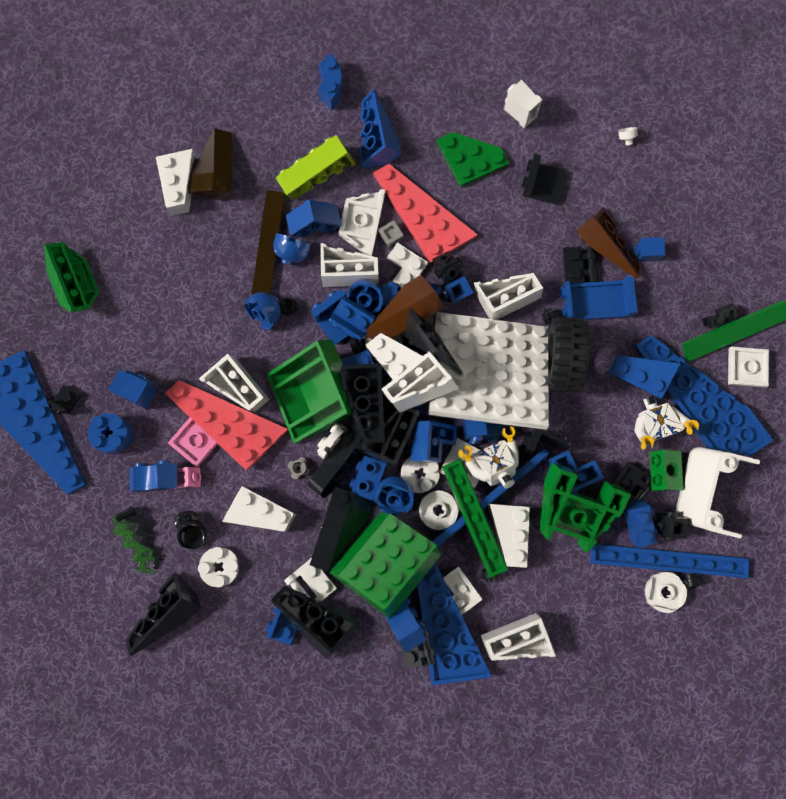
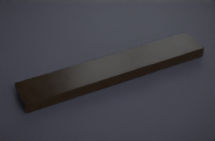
[251,190,285,295]

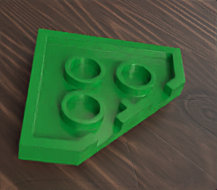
[436,132,509,188]

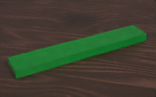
[682,300,786,362]
[442,459,508,578]

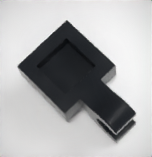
[702,303,738,329]

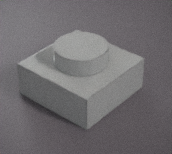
[378,220,404,247]

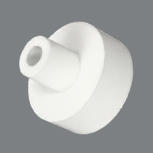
[618,127,638,145]

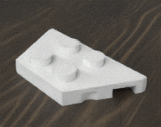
[339,189,385,256]

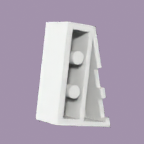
[156,149,197,216]
[199,354,270,412]

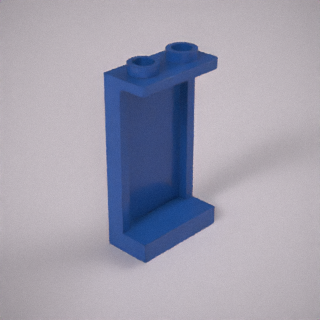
[560,276,638,321]

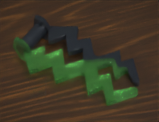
[112,506,162,574]

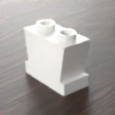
[504,80,542,128]

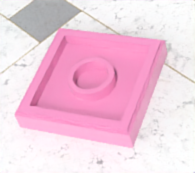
[168,418,218,468]

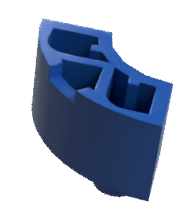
[318,53,342,110]
[129,460,177,492]

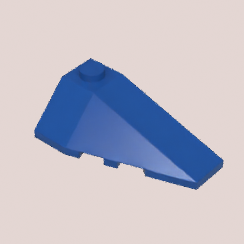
[359,89,402,168]

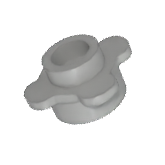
[288,457,310,479]

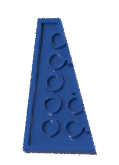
[418,562,492,685]

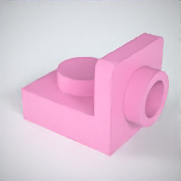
[173,467,201,489]

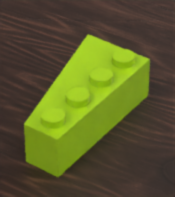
[275,135,356,200]

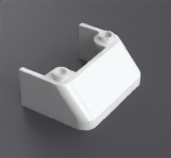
[675,447,760,539]

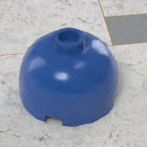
[273,233,312,265]
[346,279,384,315]
[244,292,281,330]
[374,476,414,515]

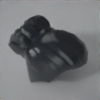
[174,511,207,550]

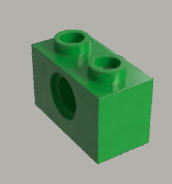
[650,450,683,492]

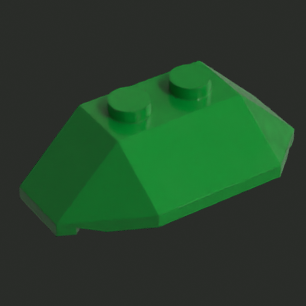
[44,242,99,313]

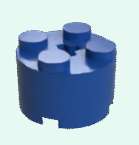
[88,413,133,455]

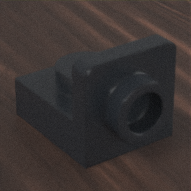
[47,385,82,415]

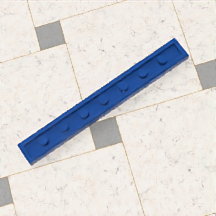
[432,448,549,547]
[590,544,750,579]

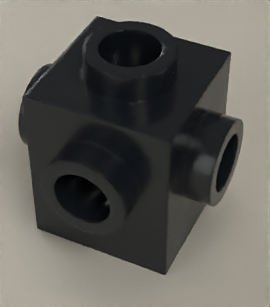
[432,251,462,284]
[655,510,688,540]

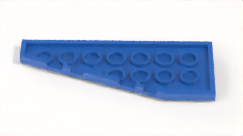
[0,350,87,494]

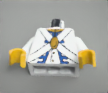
[634,396,699,450]
[458,426,519,488]

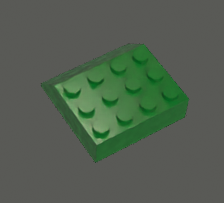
[266,340,353,444]
[330,512,441,619]

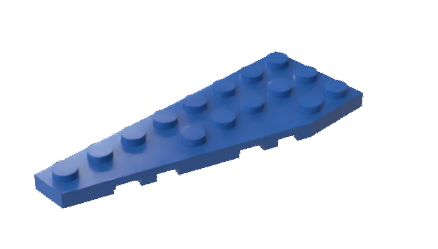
[634,335,773,473]

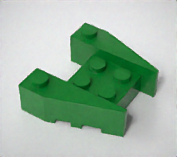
[540,462,631,553]

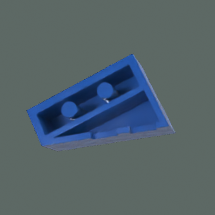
[608,355,680,399]
[385,597,427,653]

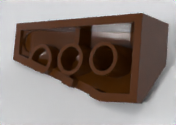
[577,207,643,279]
[366,275,444,340]

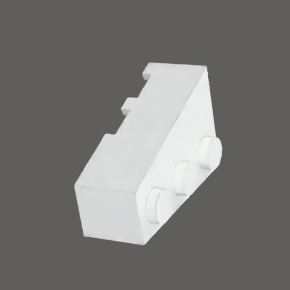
[321,243,379,287]
[474,273,543,320]
[366,333,423,380]
[382,352,458,412]
[222,486,296,532]
[488,504,530,568]
[481,613,556,660]

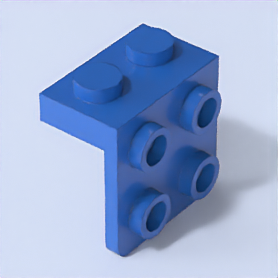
[311,289,349,345]

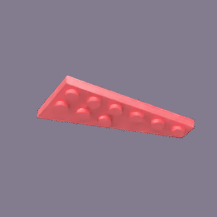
[373,164,477,264]
[165,380,288,471]

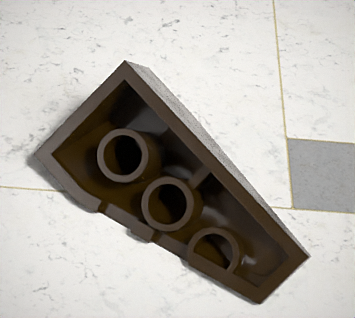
[189,128,232,201]

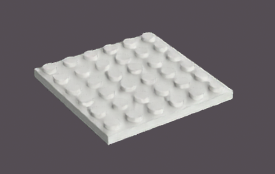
[429,312,549,430]

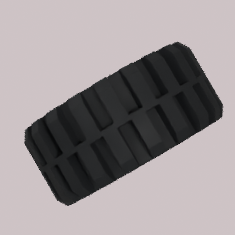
[548,317,590,393]

